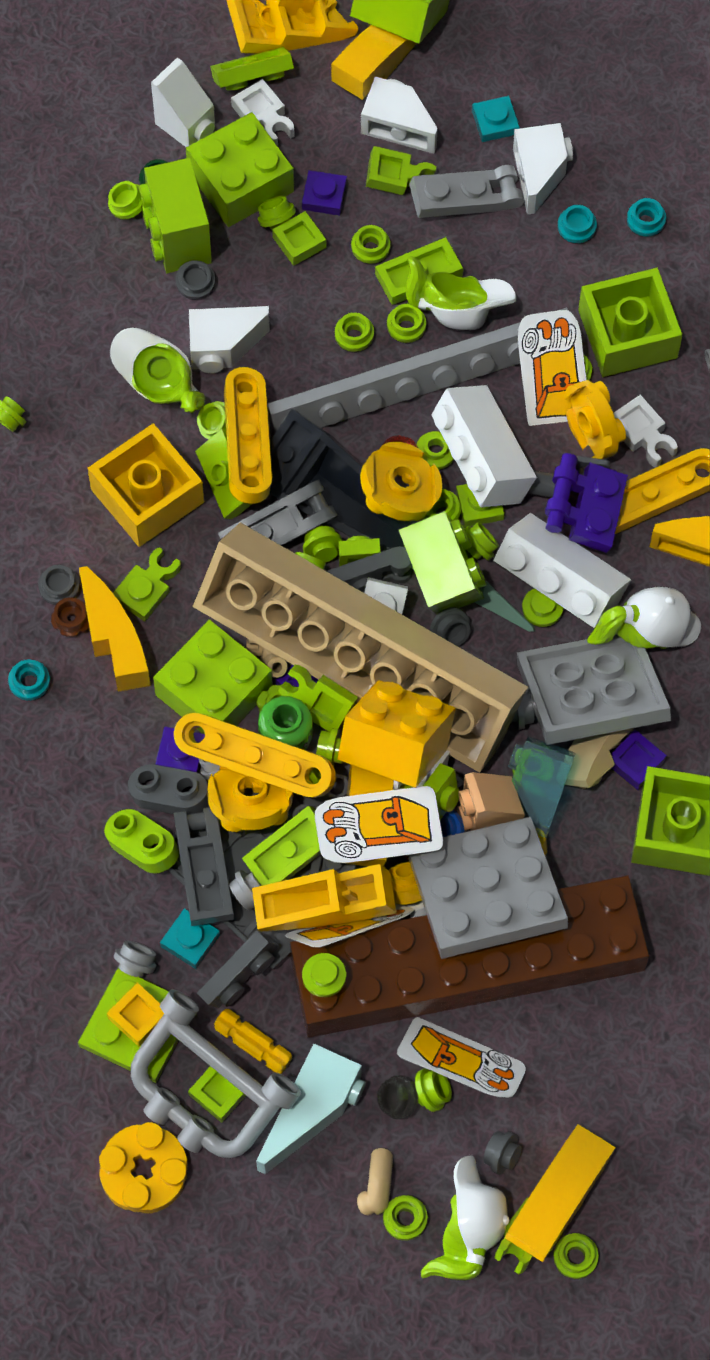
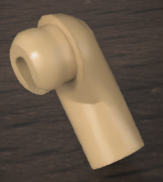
[246,639,287,678]
[357,1148,393,1216]

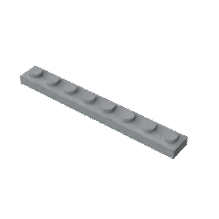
[267,307,569,436]

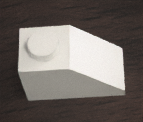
[151,57,215,147]
[361,77,437,154]
[513,123,573,214]
[189,306,270,373]

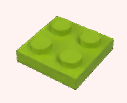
[78,968,179,1083]

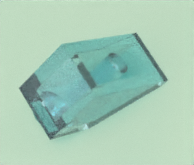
[508,736,576,838]

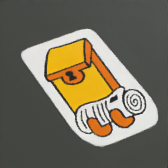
[518,310,586,426]
[315,786,443,863]
[285,903,414,947]
[397,1017,526,1098]

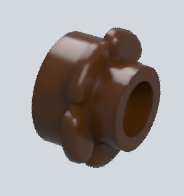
[51,597,89,637]

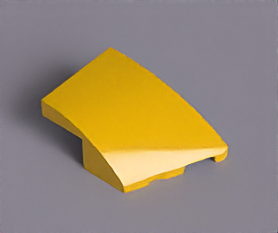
[226,0,358,53]

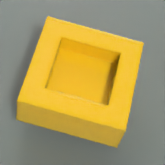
[107,982,164,1047]

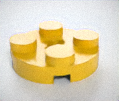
[565,380,626,460]
[360,442,442,521]
[208,766,293,832]
[99,1122,187,1213]

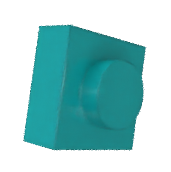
[472,96,520,142]
[160,908,220,969]

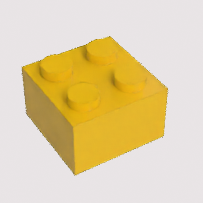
[88,423,204,547]
[337,680,456,788]

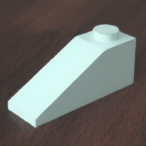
[256,1044,366,1174]

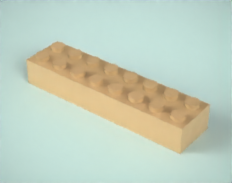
[193,522,528,773]

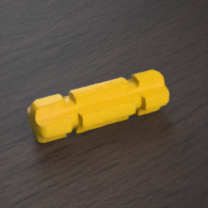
[214,1009,292,1074]

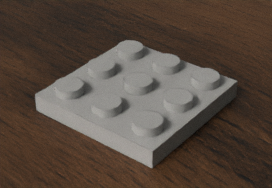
[517,634,671,745]
[407,817,568,959]

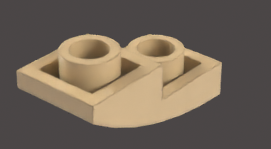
[556,728,634,789]

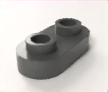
[128,764,209,814]

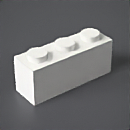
[431,385,537,507]
[493,513,631,628]

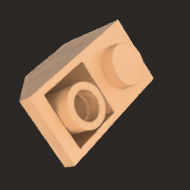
[457,772,525,831]

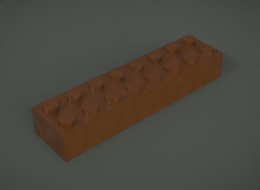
[290,875,649,1038]

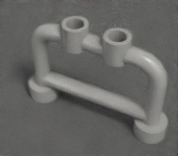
[130,989,301,1158]

